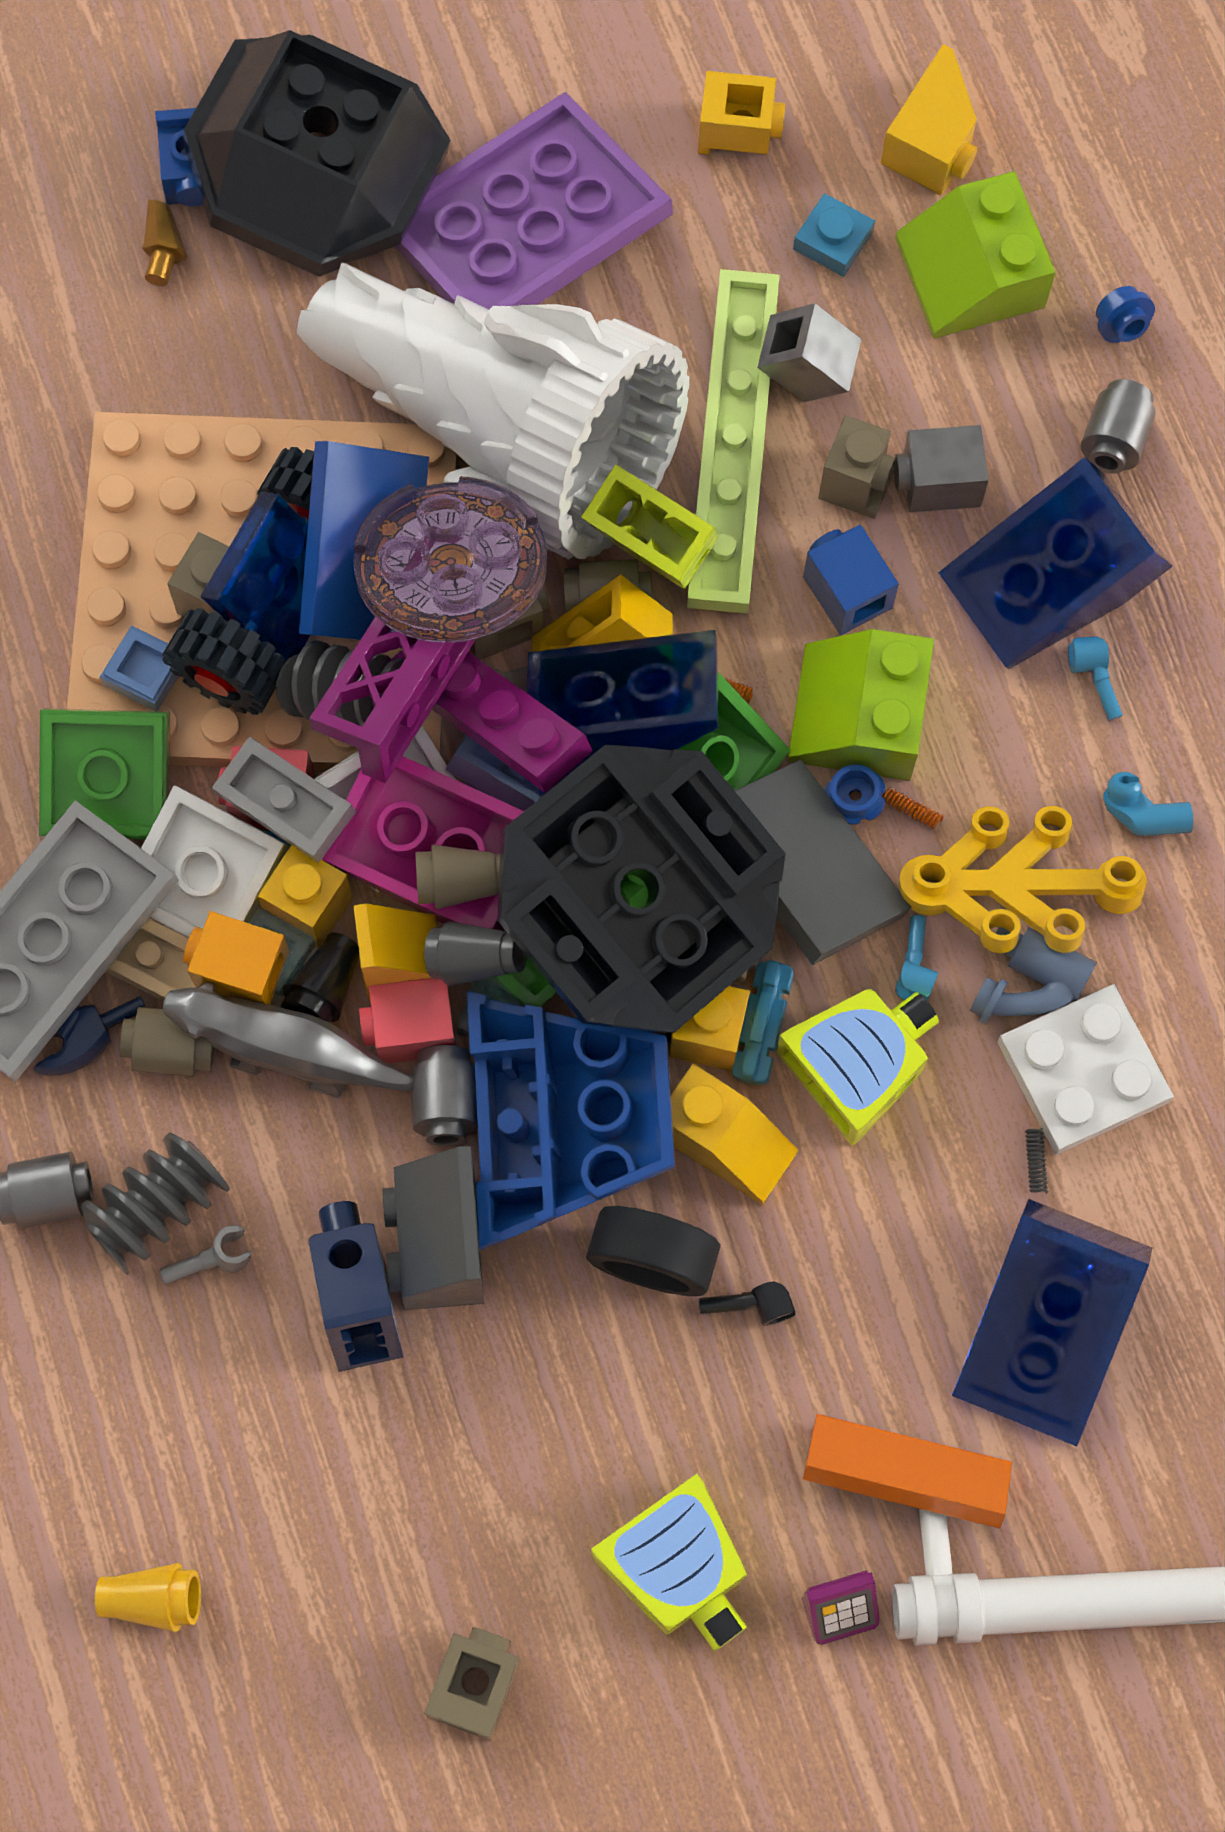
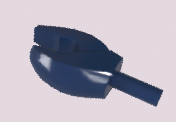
[34,996,146,1076]

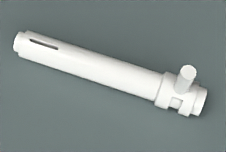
[892,1509,1225,1646]

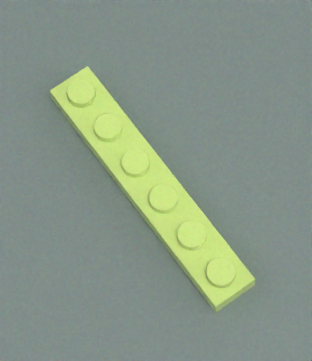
[687,269,780,614]

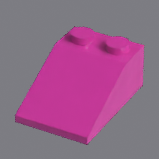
[321,756,524,931]

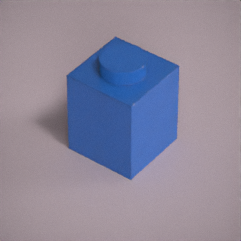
[803,524,899,636]

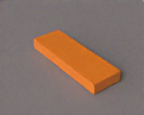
[802,1414,1013,1528]

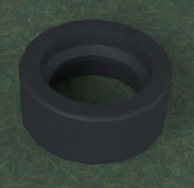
[586,1206,721,1296]

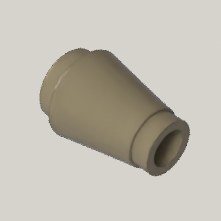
[415,845,500,910]

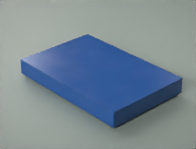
[299,441,429,640]

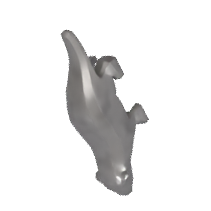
[162,982,413,1098]

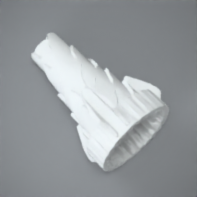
[297,262,689,559]

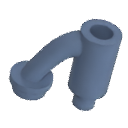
[970,927,1097,1025]

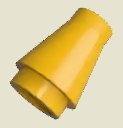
[95,1562,201,1632]

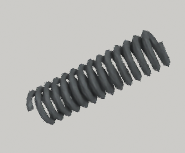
[1025,1128,1049,1194]

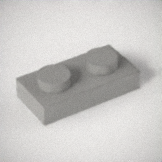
[212,737,356,863]

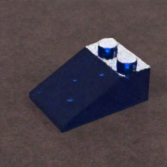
[938,457,1173,669]
[527,630,719,795]
[952,1199,1153,1447]

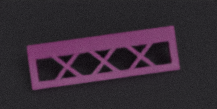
[309,529,489,783]

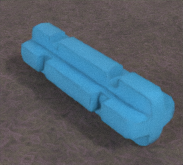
[732,960,794,1085]

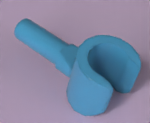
[1068,636,1123,721]
[895,915,938,1001]

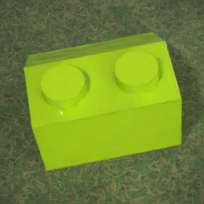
[895,171,1056,339]
[787,629,934,781]

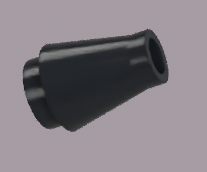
[281,932,360,1023]

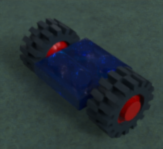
[162,447,314,715]

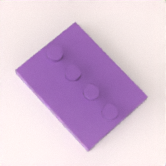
[395,92,673,310]

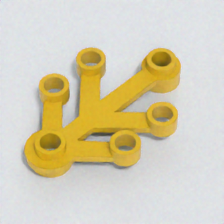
[899,806,1147,953]

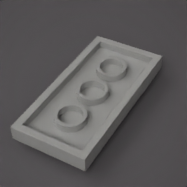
[0,800,179,1083]

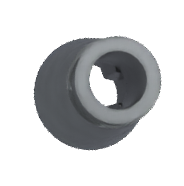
[424,921,527,986]

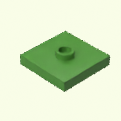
[39,708,170,839]

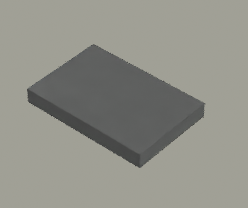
[735,760,911,965]

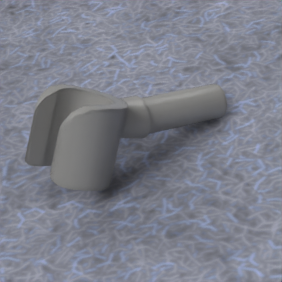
[160,1225,252,1284]

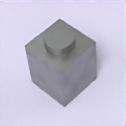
[757,303,861,402]
[894,425,989,512]

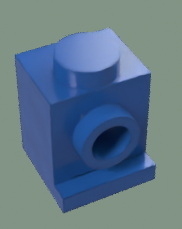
[155,108,203,207]

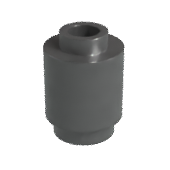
[1080,379,1155,474]
[412,1045,478,1146]
[0,1151,94,1228]

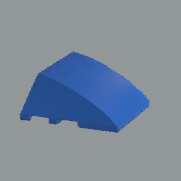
[467,991,675,1250]

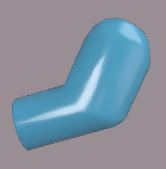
[1103,772,1193,836]

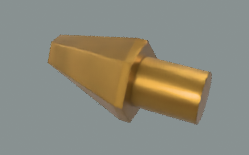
[142,199,187,286]

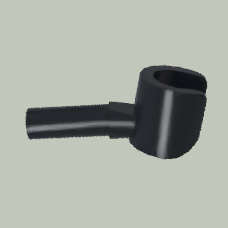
[699,1281,795,1326]

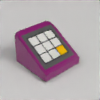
[801,1570,880,1645]

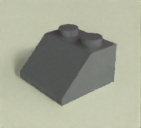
[383,1146,484,1310]

